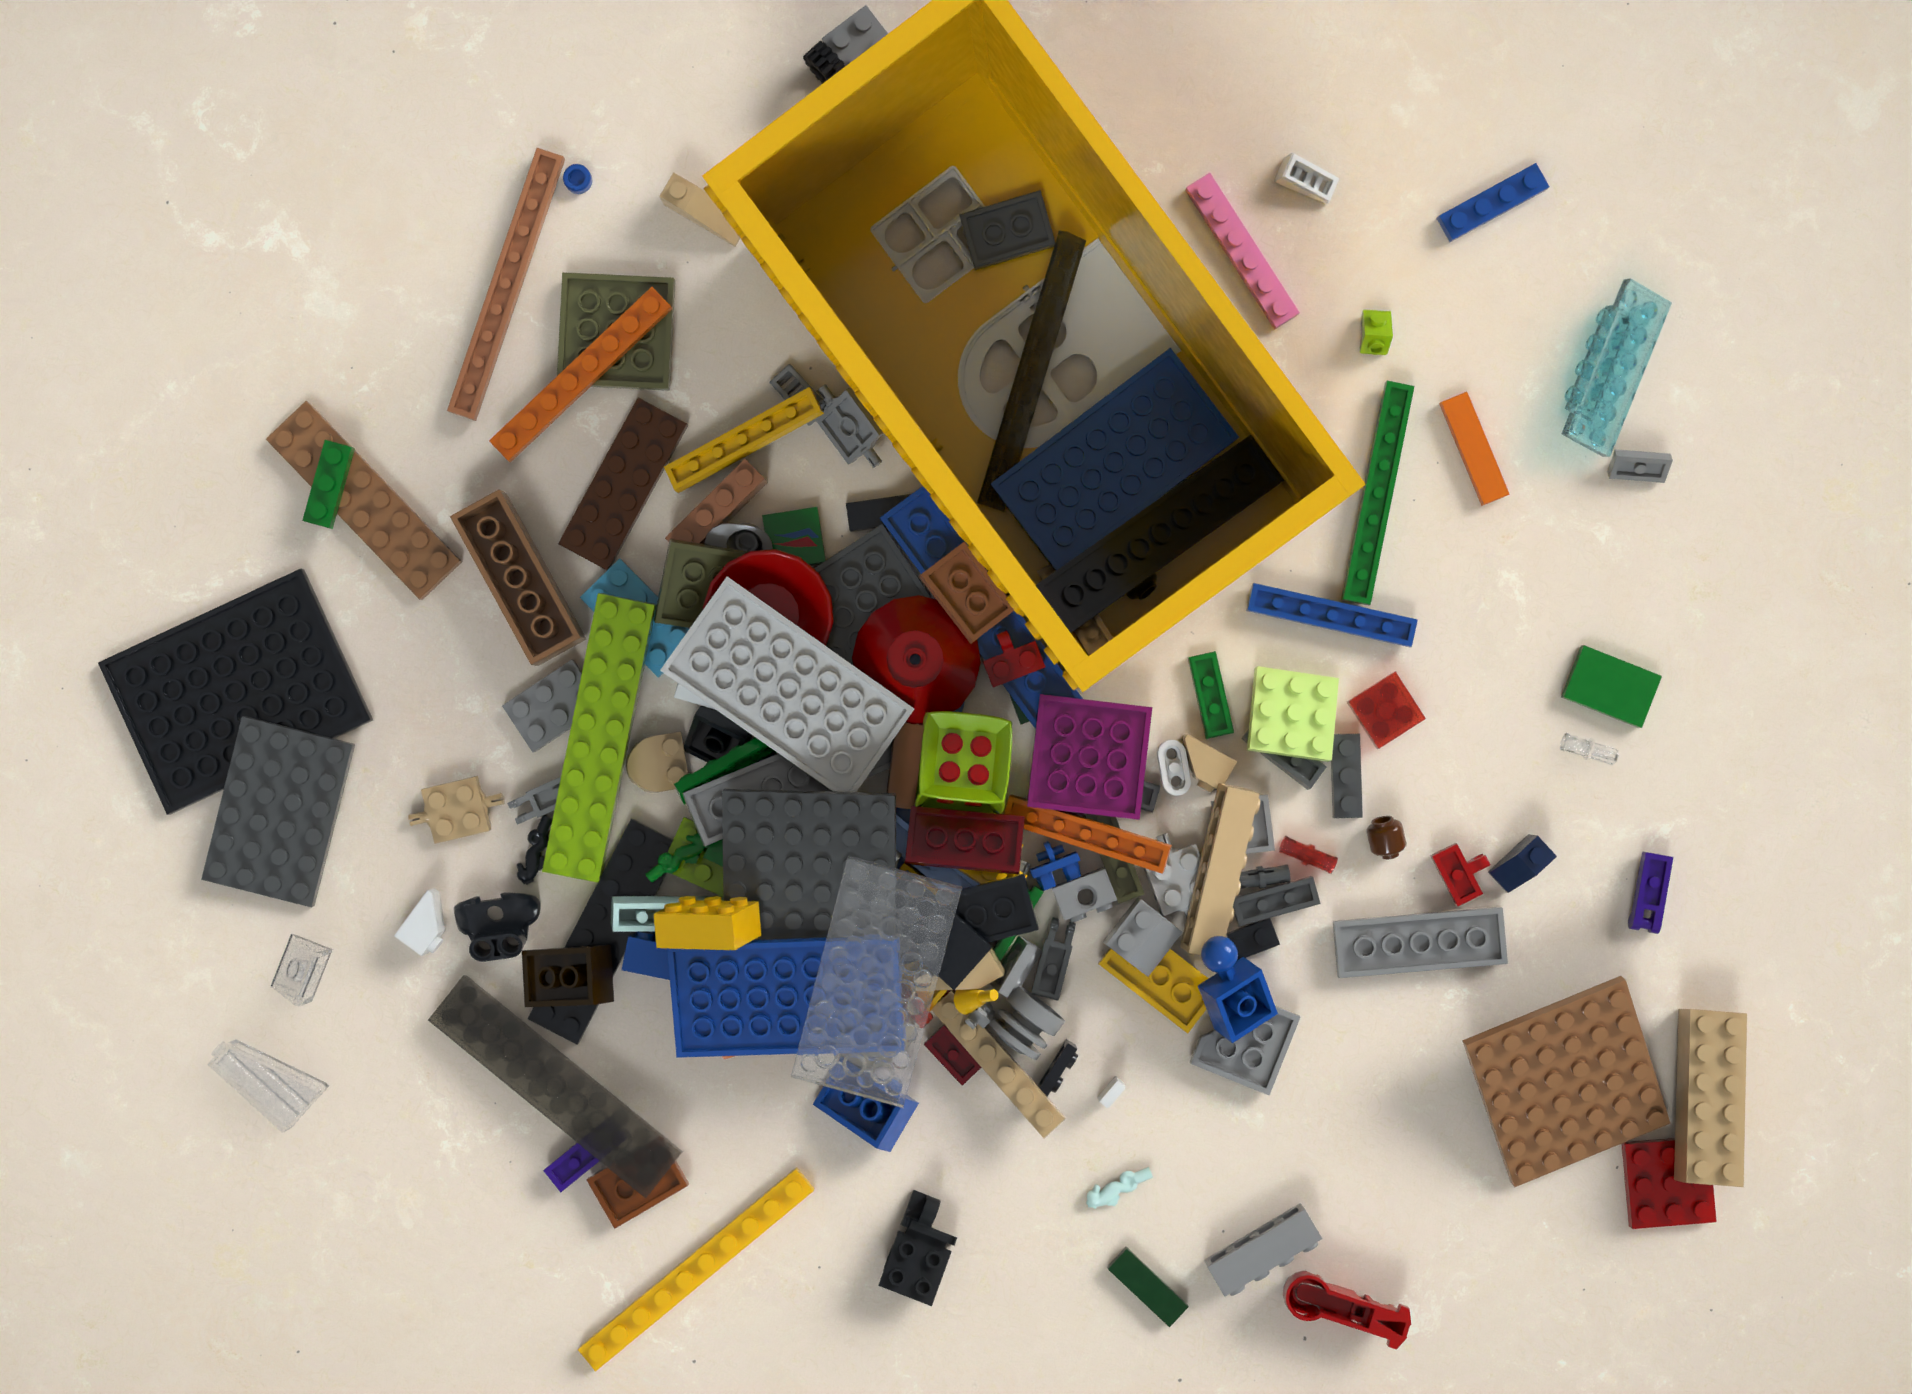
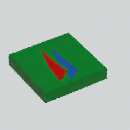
[762,507,826,565]

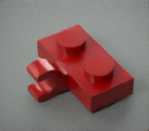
[983,630,1045,688]
[1430,843,1491,906]

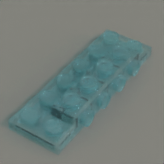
[1561,278,1672,457]

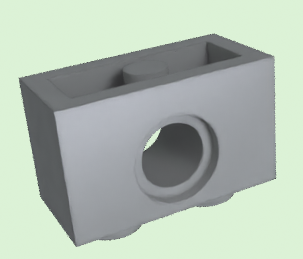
[1052,867,1117,923]

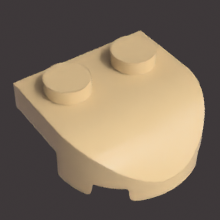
[626,732,688,793]

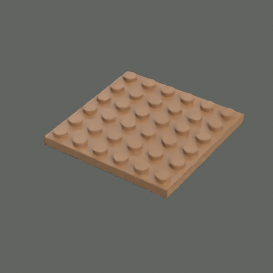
[1462,976,1671,1187]

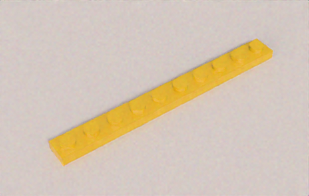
[578,1167,814,1372]

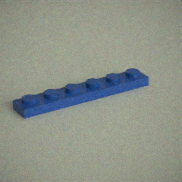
[1246,583,1418,647]

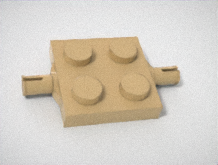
[408,776,505,844]

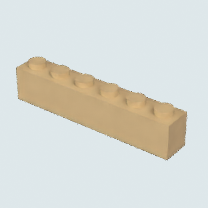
[1180,783,1260,955]

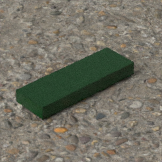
[1107,1247,1189,1327]

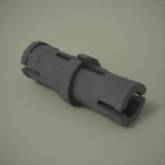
[1239,864,1291,889]

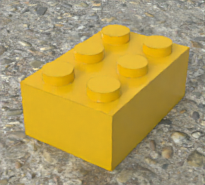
[654,896,761,950]

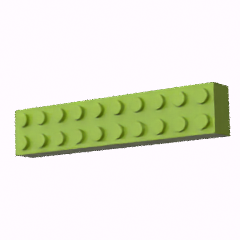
[542,593,657,883]

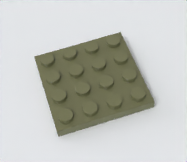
[557,272,675,391]

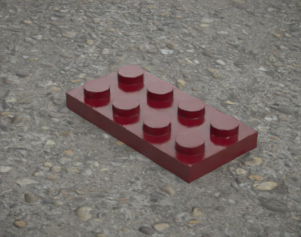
[905,806,1025,874]

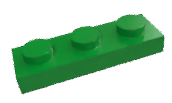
[302,440,355,529]

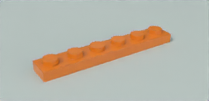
[1004,794,1172,874]

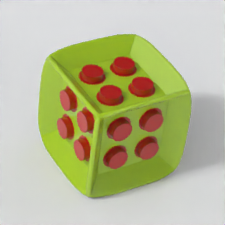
[915,711,1012,814]

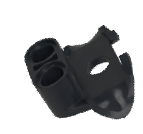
[454,892,541,962]

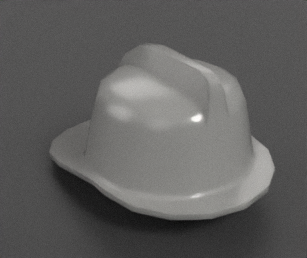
[705,523,773,552]

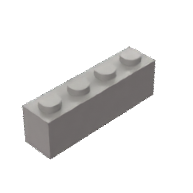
[1204,1203,1322,1296]

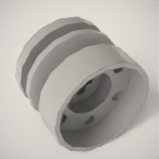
[989,985,1065,1060]

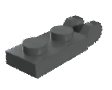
[1031,917,1076,1001]

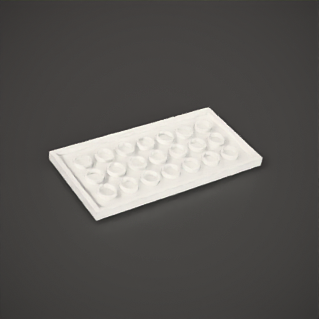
[660,577,914,792]

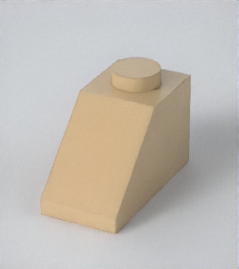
[1182,734,1237,793]

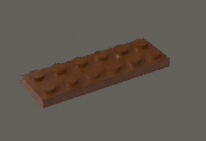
[558,397,688,570]

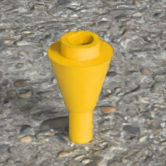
[954,989,999,1015]

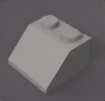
[1103,897,1183,977]

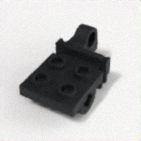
[878,1190,957,1306]

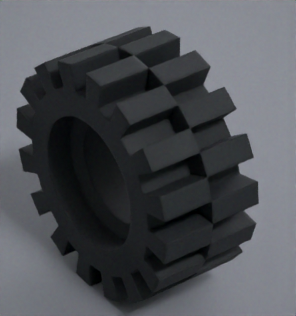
[803,41,845,84]

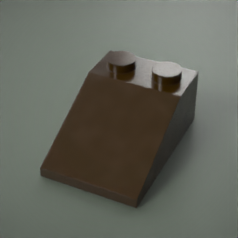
[522,945,614,1007]

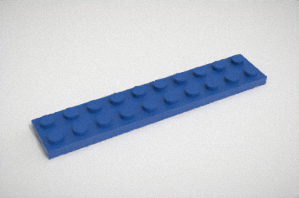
[880,486,1083,729]

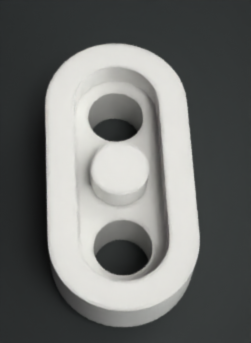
[1157,740,1191,796]

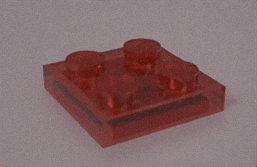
[1347,671,1426,749]

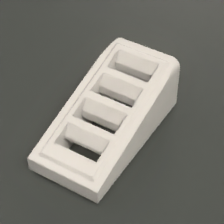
[1274,153,1339,204]

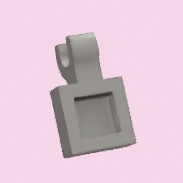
[965,1002,995,1029]

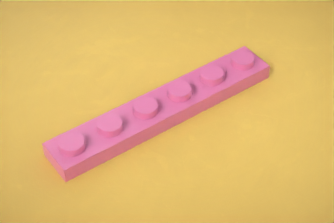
[1185,173,1300,330]

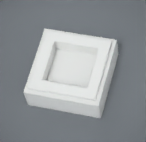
[1098,1076,1125,1108]

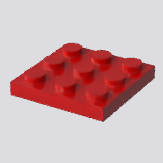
[1621,1138,1717,1229]

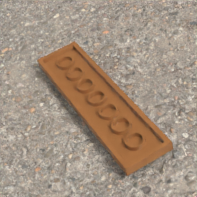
[266,401,462,600]

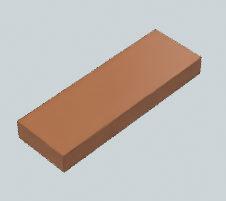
[887,723,924,809]

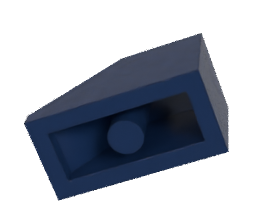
[1488,834,1557,893]

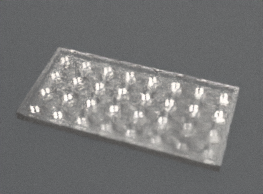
[791,856,962,1108]

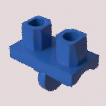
[1029,841,1081,891]

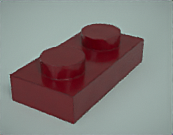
[924,1024,982,1086]

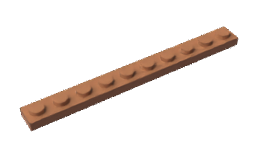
[447,148,565,421]

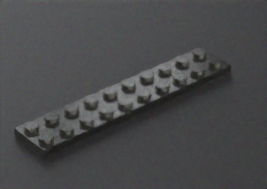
[428,975,683,1198]

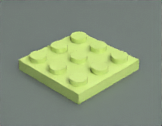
[1247,666,1339,762]

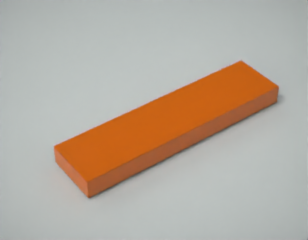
[1439,392,1510,506]

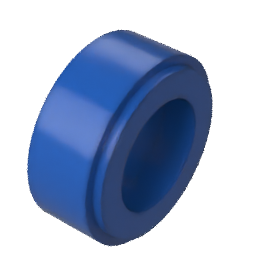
[563,164,592,194]

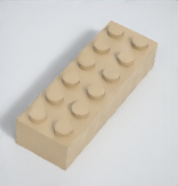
[1674,1009,1747,1187]

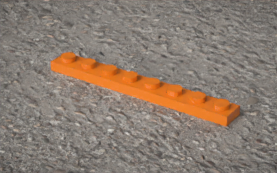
[489,287,673,463]

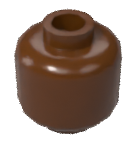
[1366,816,1407,860]

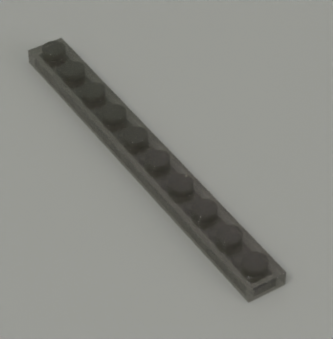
[977,231,1086,512]

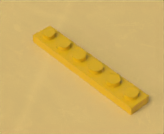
[664,387,824,493]

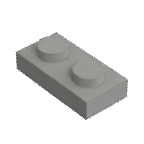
[1607,449,1673,483]

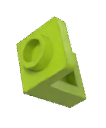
[1360,310,1393,355]

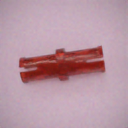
[1279,835,1338,874]

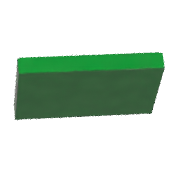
[1561,645,1662,728]

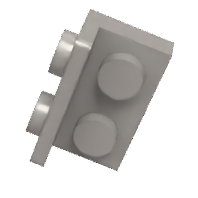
[990,936,1042,998]

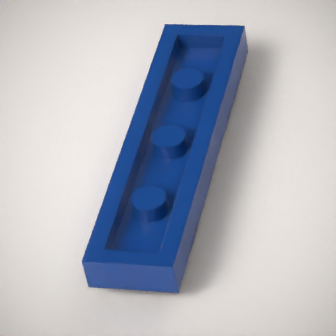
[1436,163,1550,242]

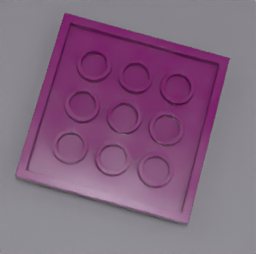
[1027,694,1153,820]

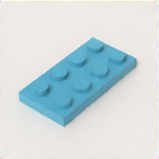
[580,558,689,677]

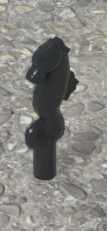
[517,815,553,885]

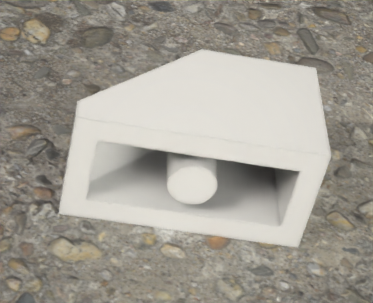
[394,888,445,956]

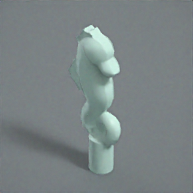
[1086,1167,1153,1209]

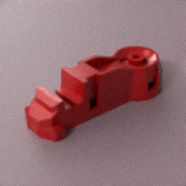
[1283,1271,1412,1350]

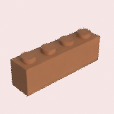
[665,459,768,544]

